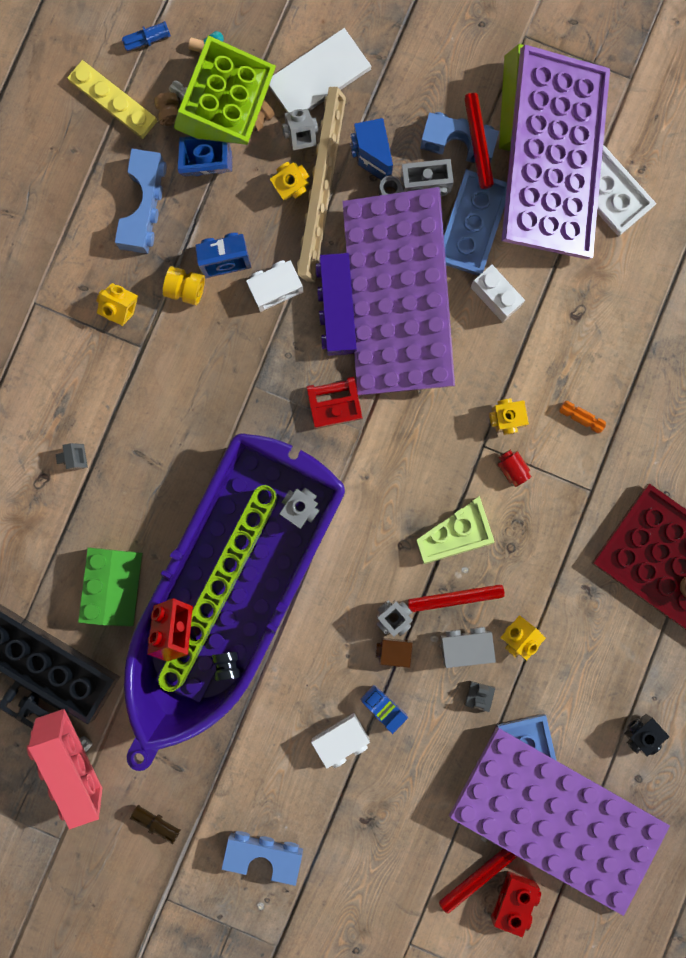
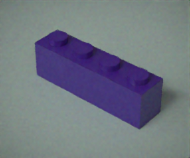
[316,253,357,356]

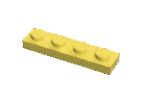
[67,60,158,139]

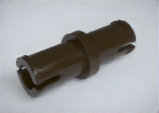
[130,805,181,845]

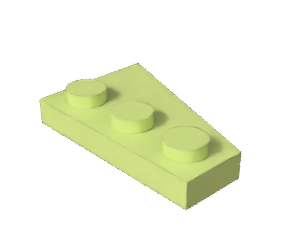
[416,496,495,564]

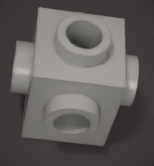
[282,109,318,150]
[280,488,319,529]
[377,600,413,637]

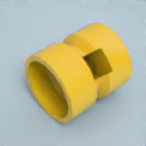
[163,266,205,306]

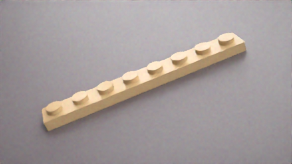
[297,87,346,282]

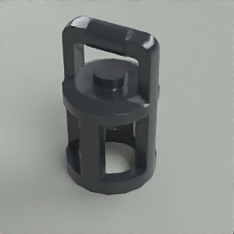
[0,681,68,730]

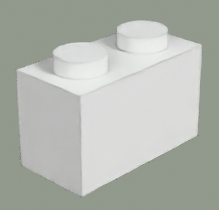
[246,260,304,312]
[470,265,525,323]
[311,713,370,769]

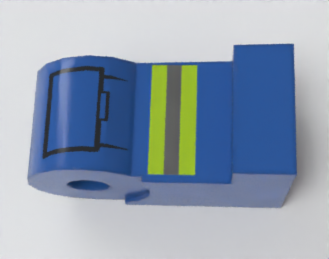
[360,685,408,734]

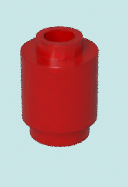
[497,449,532,487]

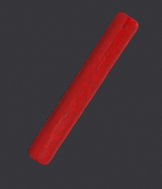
[464,92,494,189]
[408,585,505,612]
[439,848,518,914]

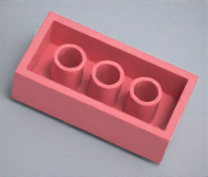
[27,709,103,830]

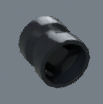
[212,652,240,681]

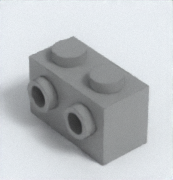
[400,159,454,196]
[440,627,496,668]

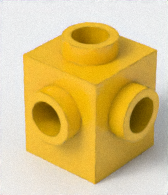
[270,162,310,200]
[96,283,138,326]
[489,398,529,435]
[500,615,546,661]

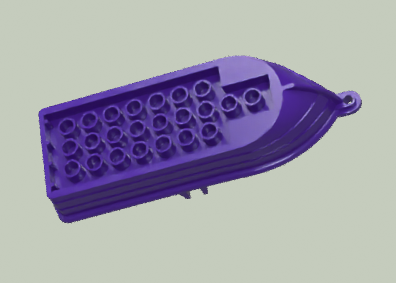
[124,433,345,771]

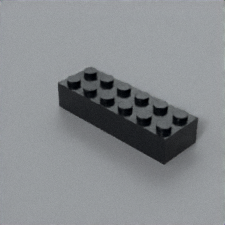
[0,604,120,724]

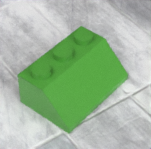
[78,548,143,626]

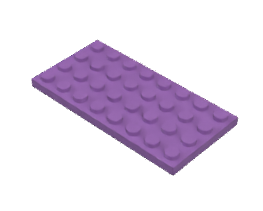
[502,45,610,260]
[343,187,455,395]
[449,727,670,916]

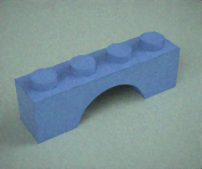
[115,149,167,254]

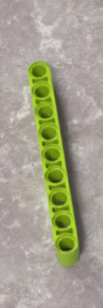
[158,485,278,692]

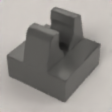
[56,443,88,470]
[464,681,495,712]

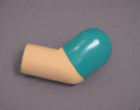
[189,31,224,53]

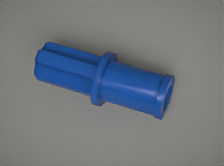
[122,21,171,51]

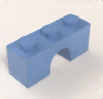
[420,112,499,164]
[222,831,303,886]

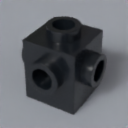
[624,714,669,757]

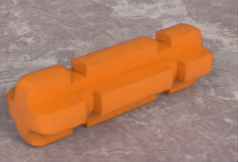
[560,401,606,433]

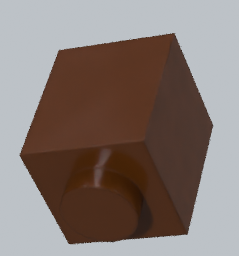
[375,638,413,668]

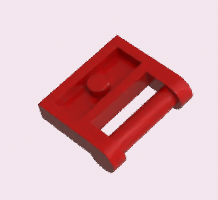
[307,377,363,429]

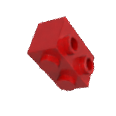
[147,598,193,661]
[491,871,541,938]

